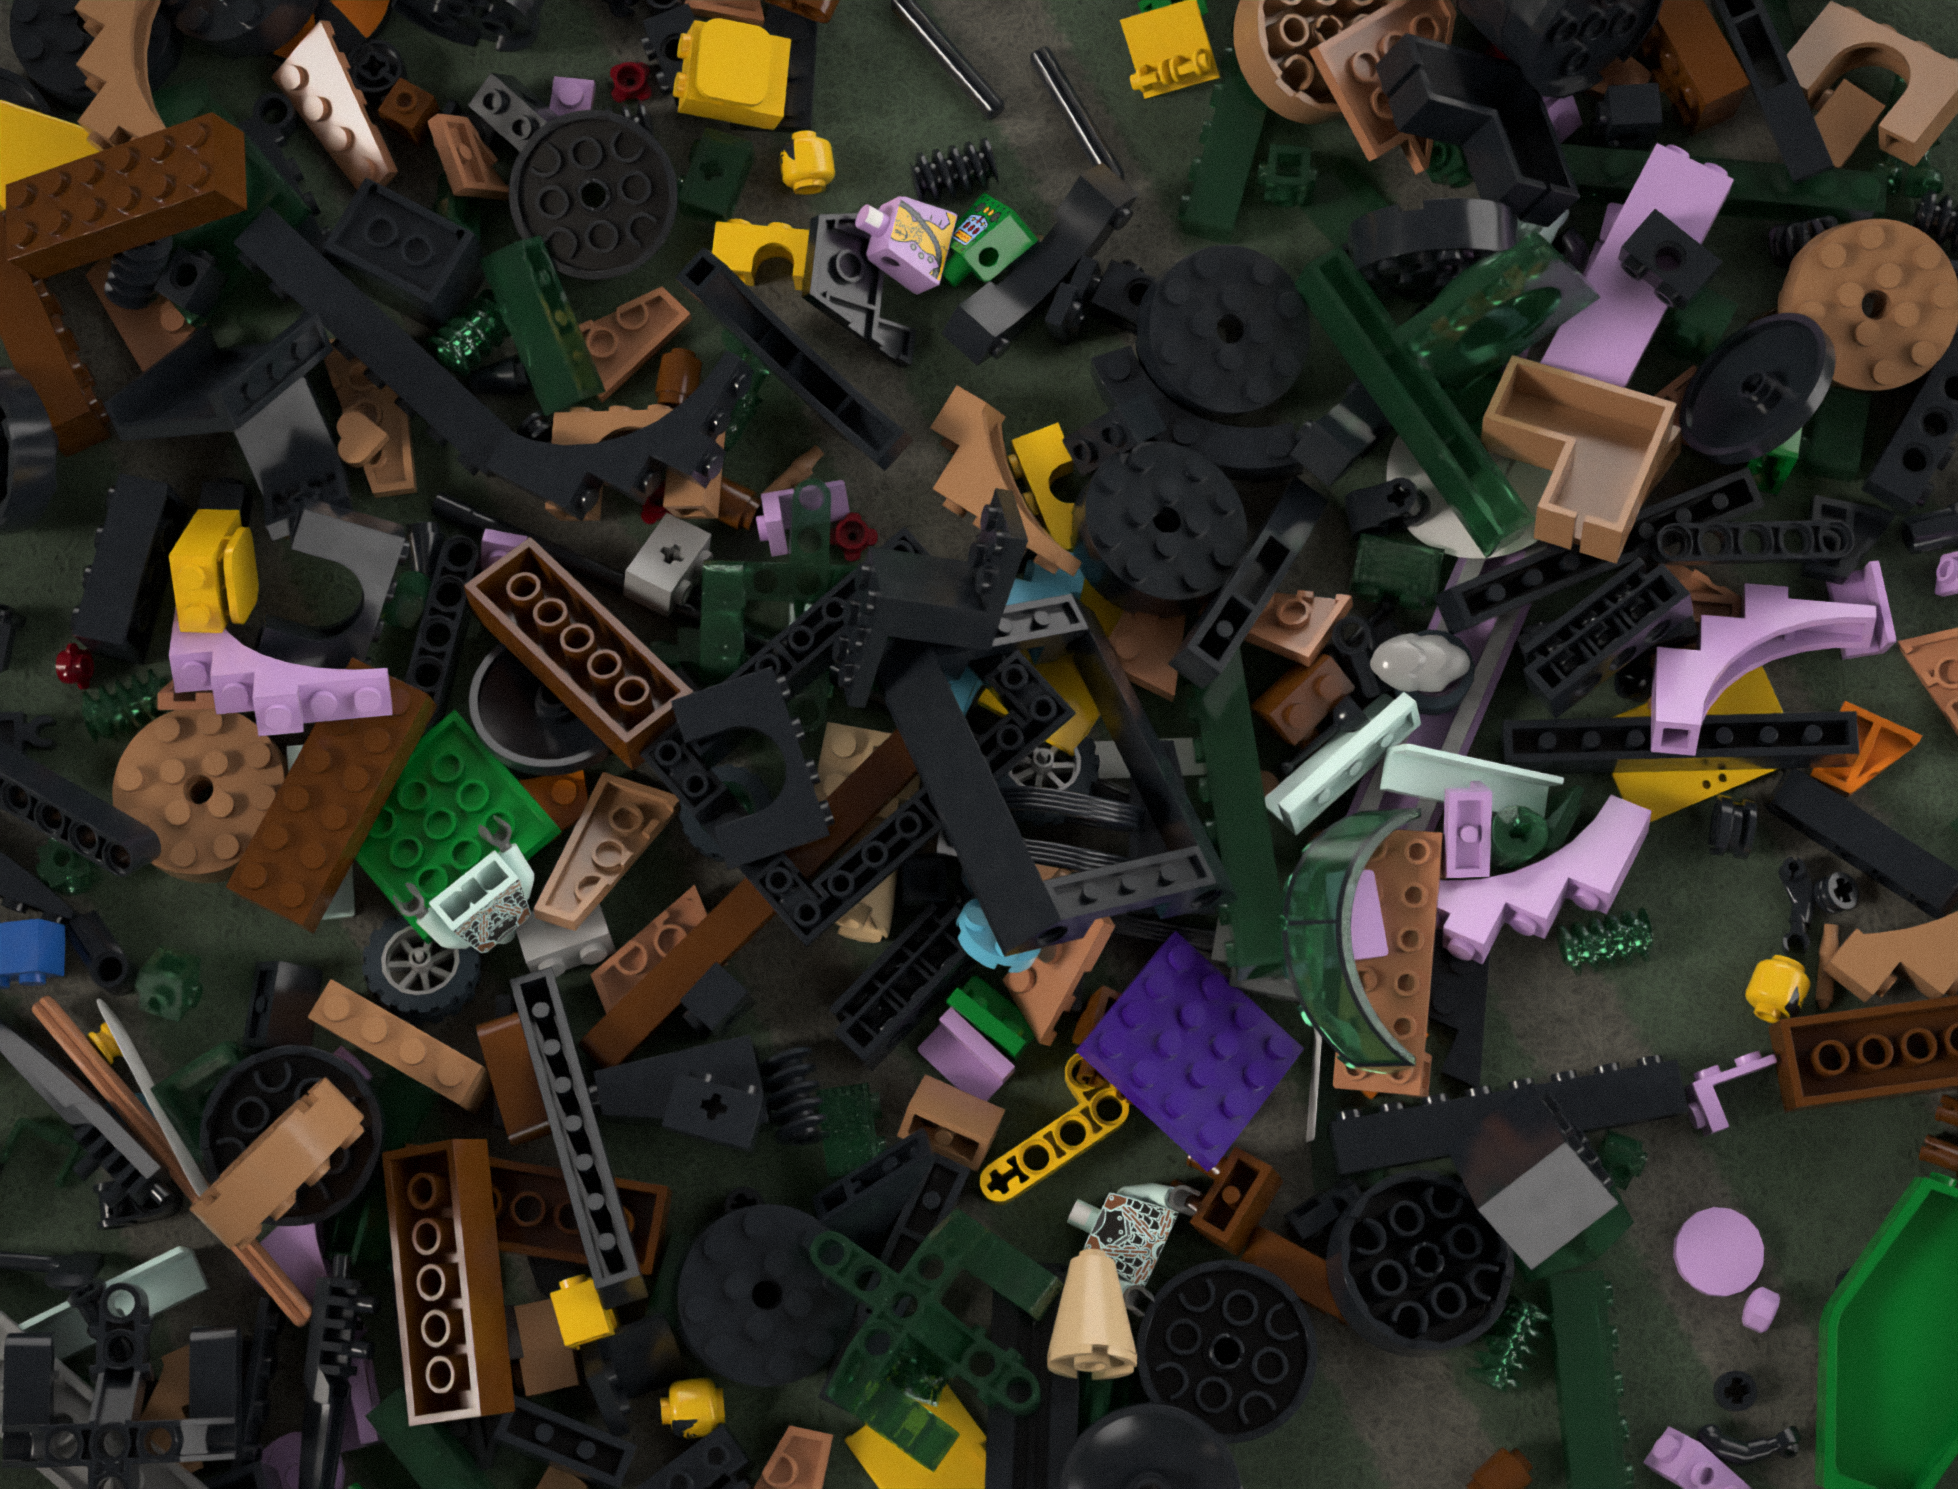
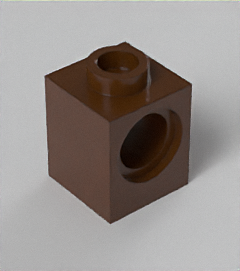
[378,77,440,148]

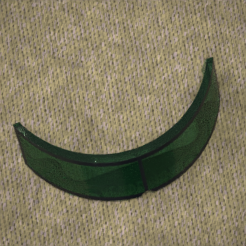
[1278,808,1421,1074]

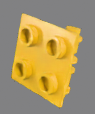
[1120,0,1220,99]

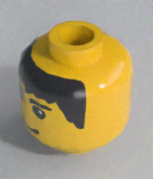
[779,131,835,195]
[1745,955,1811,1023]
[660,1377,725,1439]

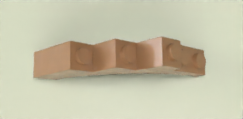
[75,0,166,151]

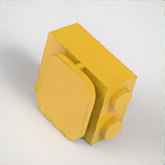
[673,18,791,130]
[169,509,259,633]

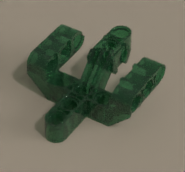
[699,478,894,732]
[810,1208,1064,1473]

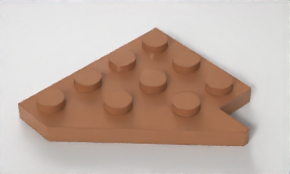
[1309,0,1456,174]

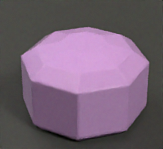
[1742,1287,1780,1333]

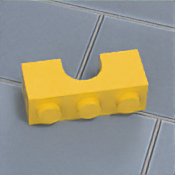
[712,219,810,290]
[1007,423,1074,553]
[550,1274,622,1351]

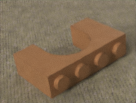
[1787,1,1958,167]
[545,404,725,521]
[308,979,493,1116]

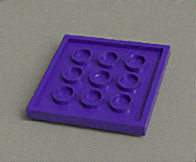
[1075,931,1304,1172]

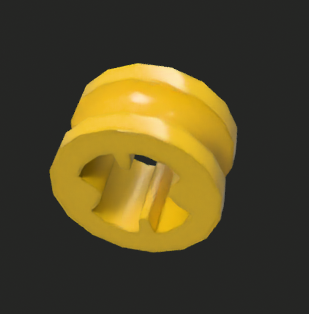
[86,1022,124,1066]

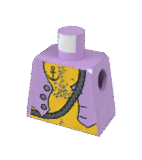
[855,196,958,295]

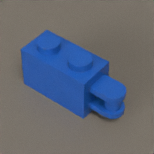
[0,919,66,989]

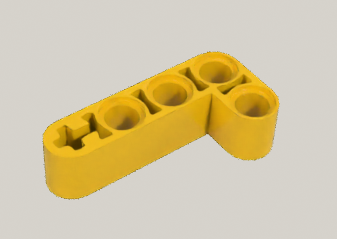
[980,1053,1129,1205]

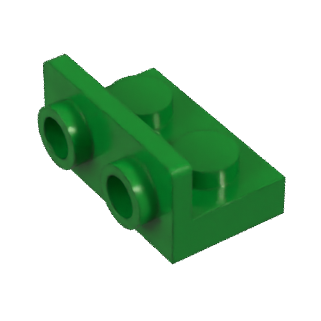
[946,975,1035,1062]

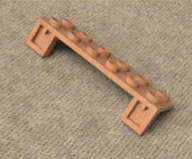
[1333,827,1447,1098]

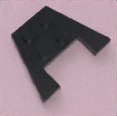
[801,213,916,368]
[1323,929,1490,1088]

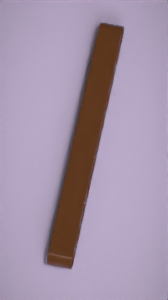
[577,728,919,1070]

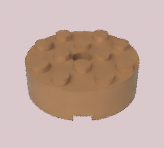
[1233,0,1393,125]
[1778,219,1958,391]
[112,709,288,883]
[189,1077,364,1251]

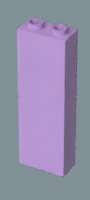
[1541,143,1734,388]

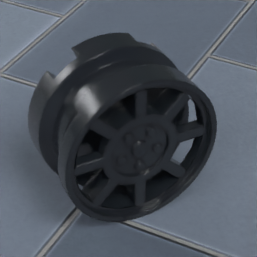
[347,39,408,105]
[1708,795,1757,860]

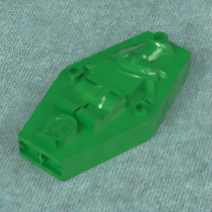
[1815,1172,1958,1489]

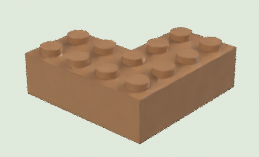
[1480,355,1677,564]

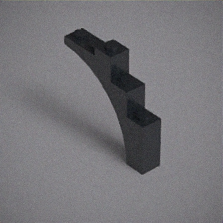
[675,247,913,471]
[486,350,755,521]

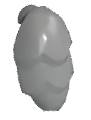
[1370,633,1470,692]

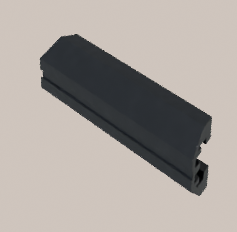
[985,1262,1079,1489]

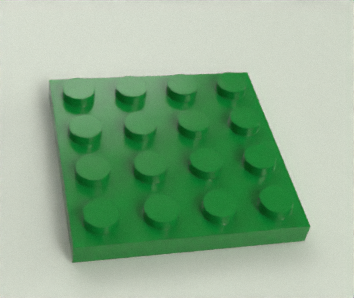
[355,710,562,945]

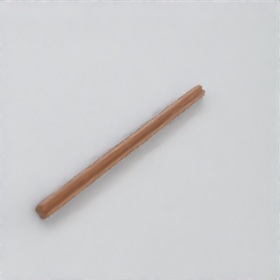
[32,995,313,1328]

